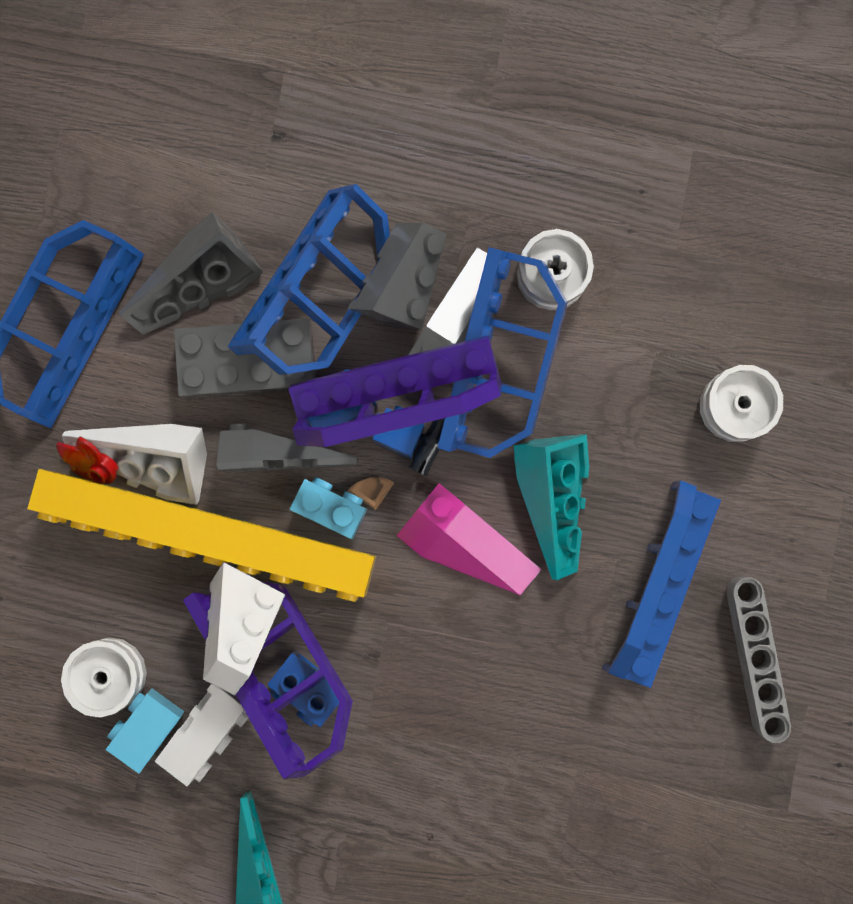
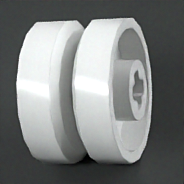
[516,229,594,310]
[700,365,783,442]
[61,637,147,717]

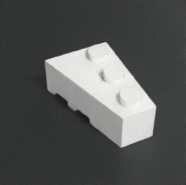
[203,562,285,695]
[155,684,249,786]

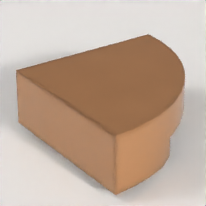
[348,477,394,510]

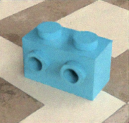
[290,477,367,539]
[106,688,184,773]

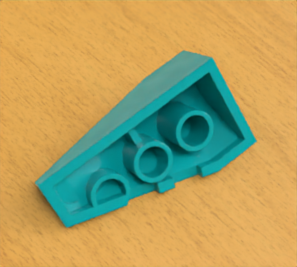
[514,434,589,580]
[236,791,283,904]

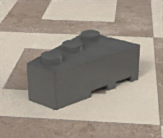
[347,223,447,330]

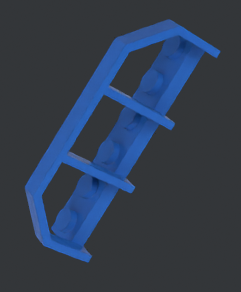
[227,184,390,375]
[0,220,144,428]
[438,247,568,458]
[602,480,721,688]

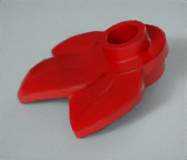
[56,436,119,484]

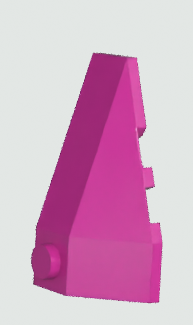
[396,483,542,595]

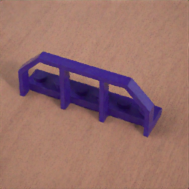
[288,335,502,447]
[183,580,353,779]

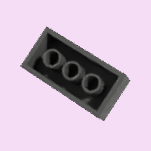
[174,318,316,400]

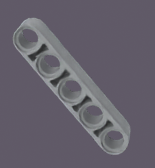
[726,577,791,743]

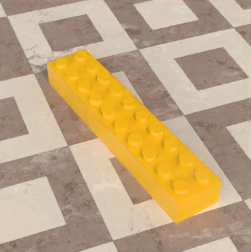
[27,469,377,602]

